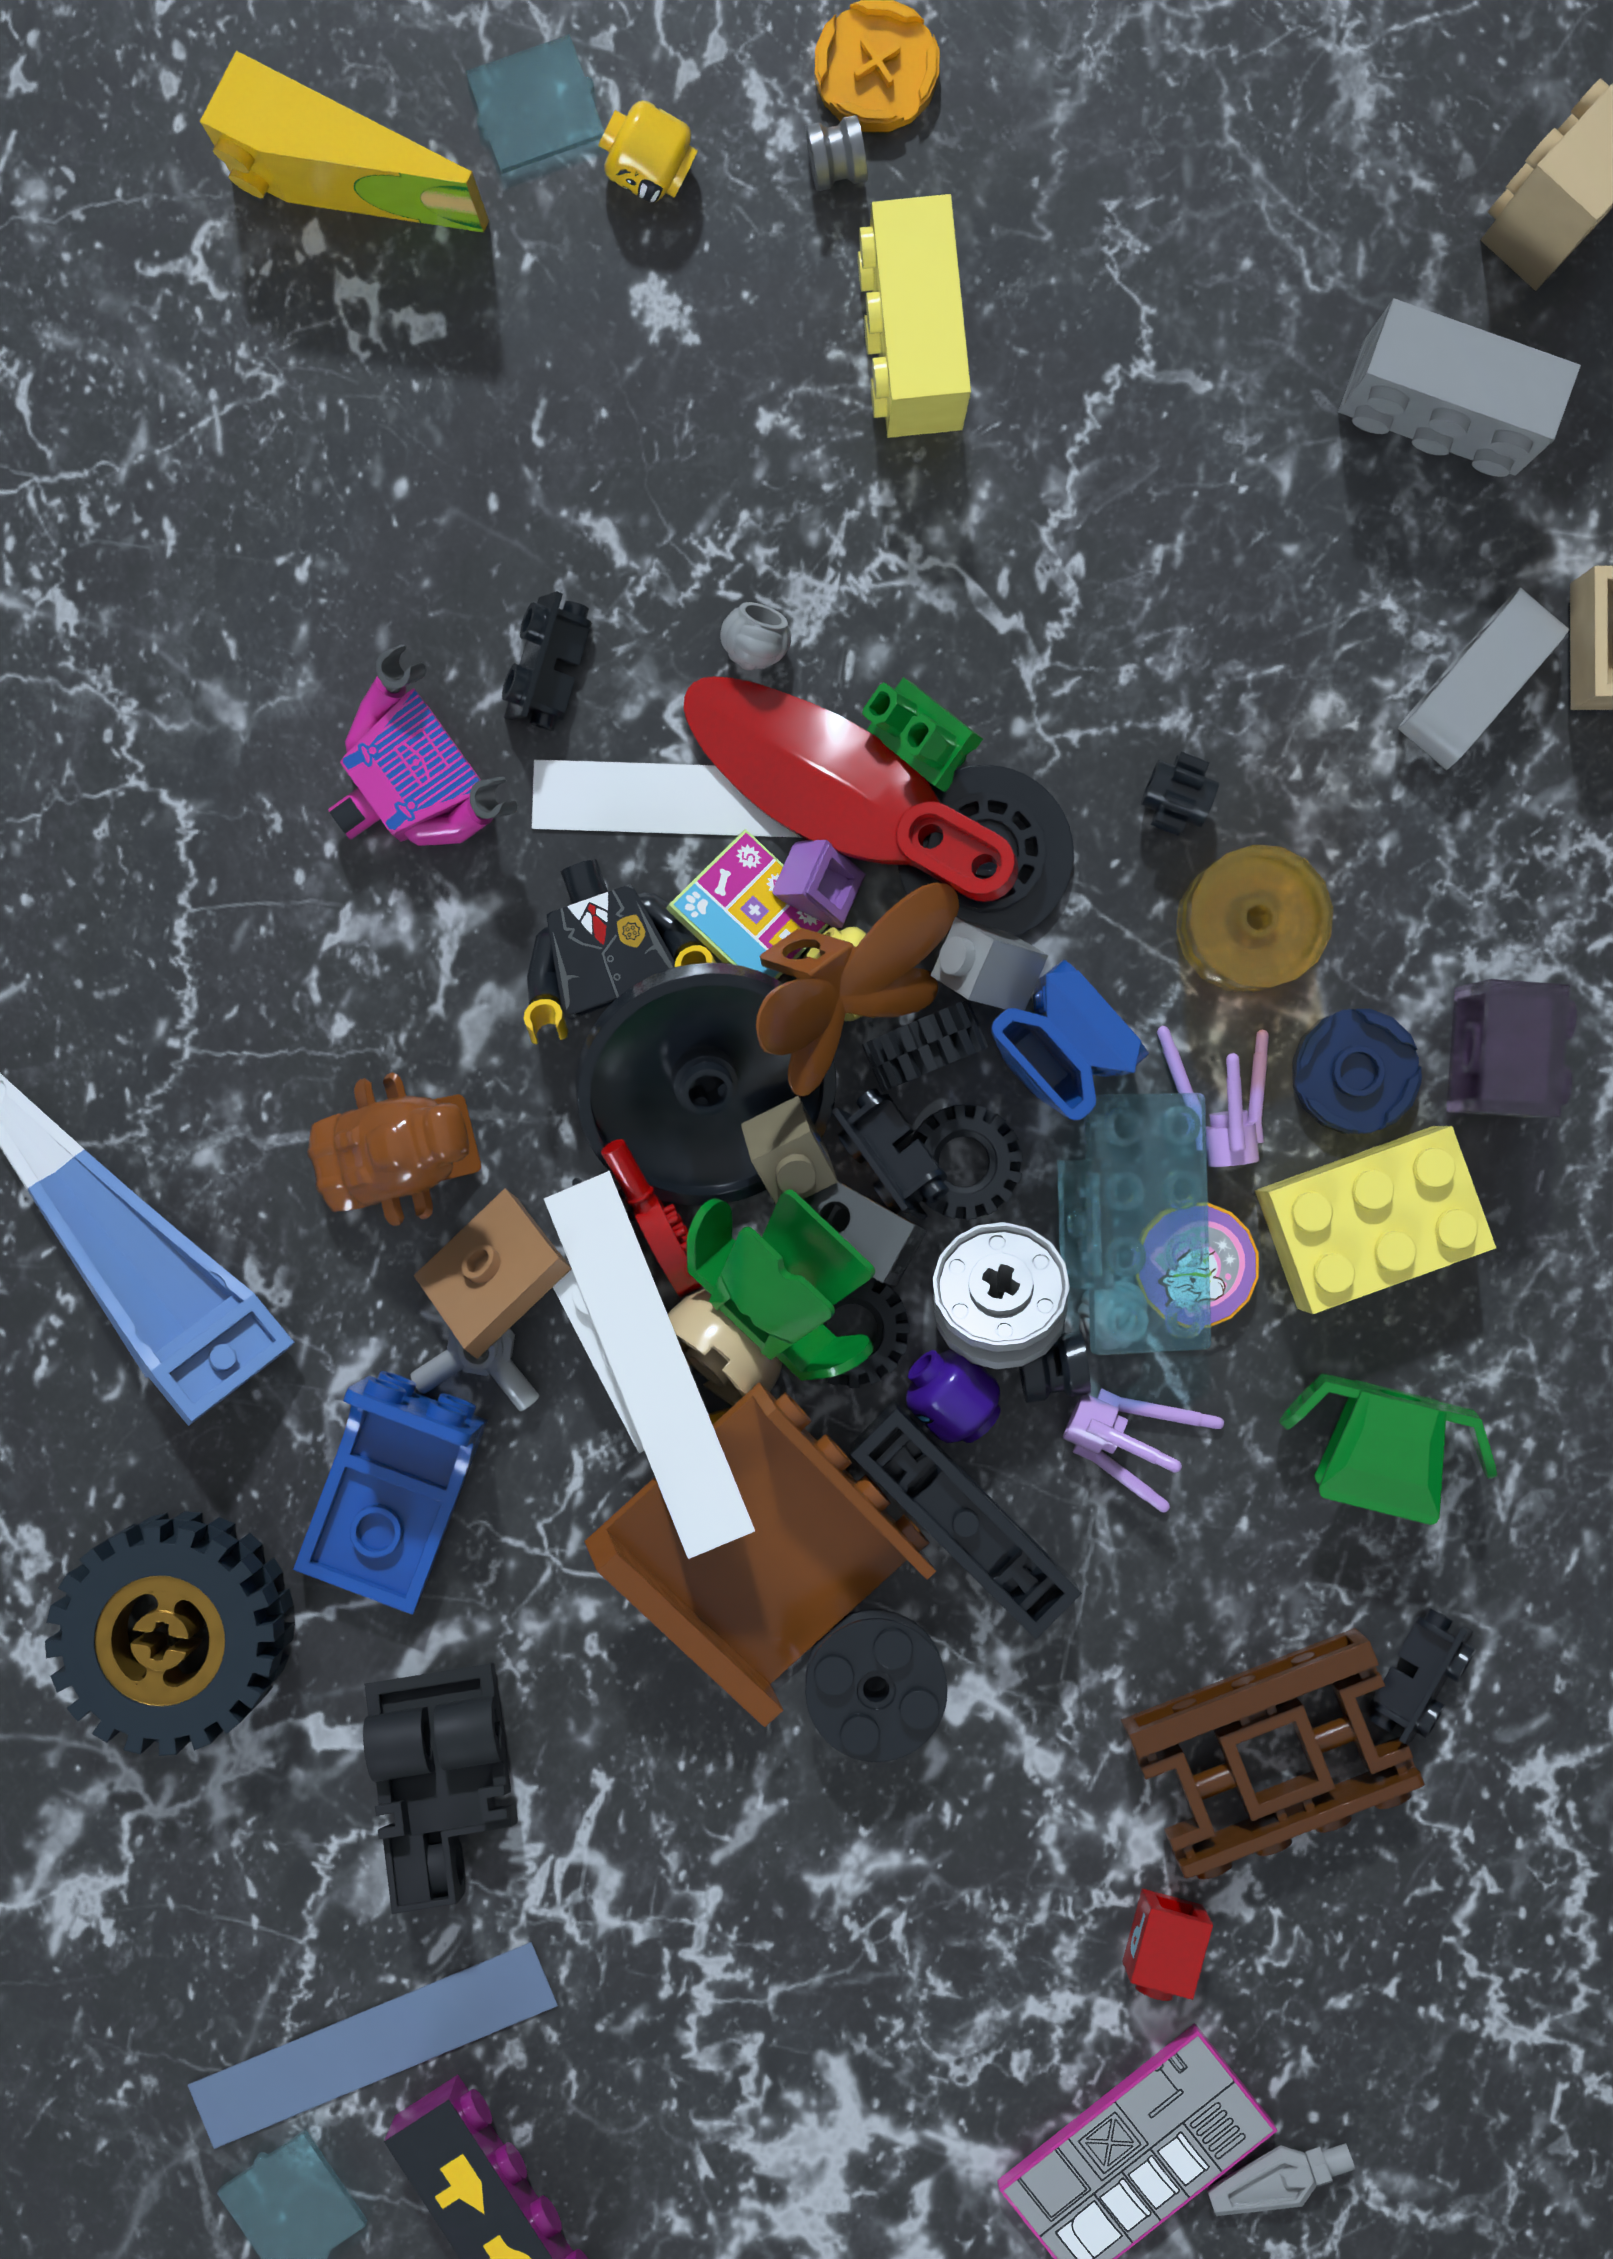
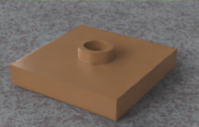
[414,1188,572,1359]

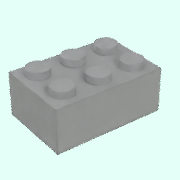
[1338,298,1581,477]

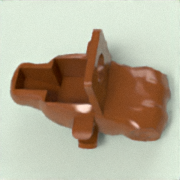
[307,1073,481,1226]

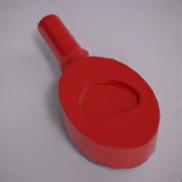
[601,1139,702,1298]

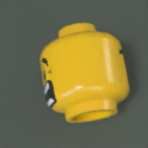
[598,100,698,203]

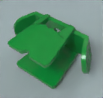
[687,1189,875,1381]
[1279,1373,1498,1525]

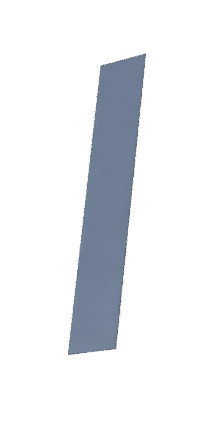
[188,1942,558,2149]

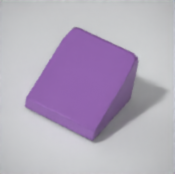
[772,840,865,928]

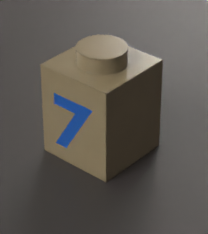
[741,1096,838,1204]

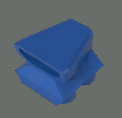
[991,960,1149,1120]

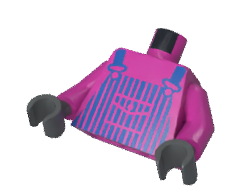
[328,645,518,846]

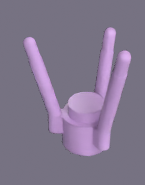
[1157,1026,1269,1167]
[1063,1388,1224,1512]

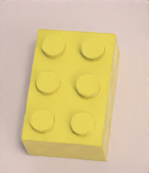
[858,194,971,438]
[1255,1126,1496,1314]

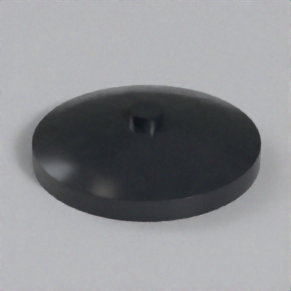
[576,963,836,1206]

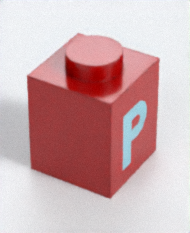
[1122,1888,1213,2001]

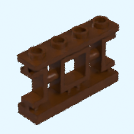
[1121,1628,1425,1879]

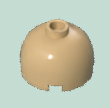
[668,1289,782,1406]

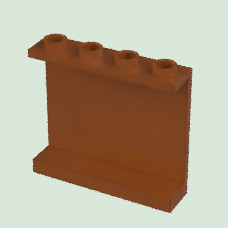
[584,1382,936,1727]

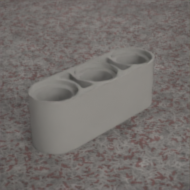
[1397,587,1569,770]

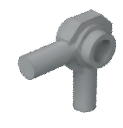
[411,1328,539,1411]

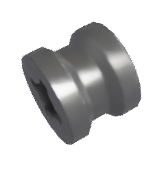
[805,115,868,191]

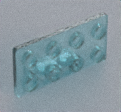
[1057,1093,1211,1355]

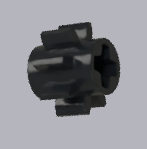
[1141,751,1219,836]

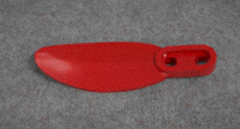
[683,676,1019,902]

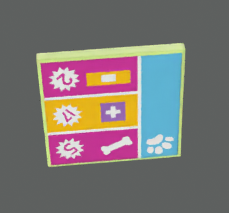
[666,829,829,979]

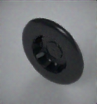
[898,765,1074,936]

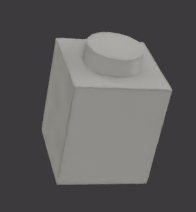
[931,917,1049,1011]

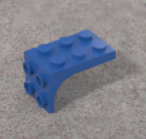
[293,1371,488,1615]

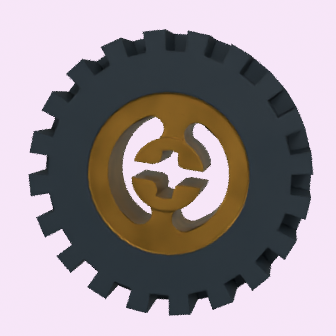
[45,1511,295,1756]

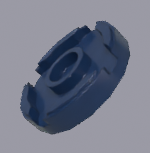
[1292,1009,1422,1134]

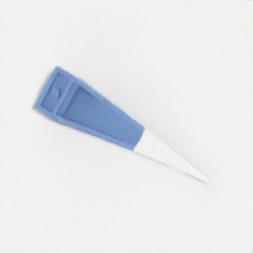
[0,1073,295,1426]

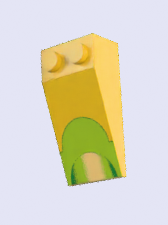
[200,51,489,233]

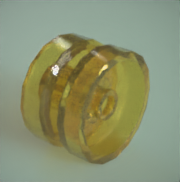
[1176,845,1333,993]

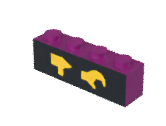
[384,2075,588,2259]

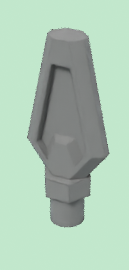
[1207,2143,1355,2216]

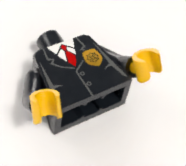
[524,859,716,1044]

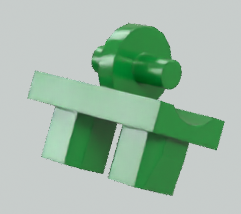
[862,677,983,792]

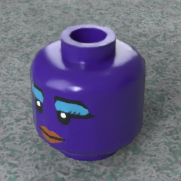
[906,1349,1001,1443]

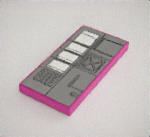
[997,2023,1278,2259]

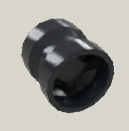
[1019,1331,1091,1403]

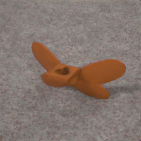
[756,882,959,1096]

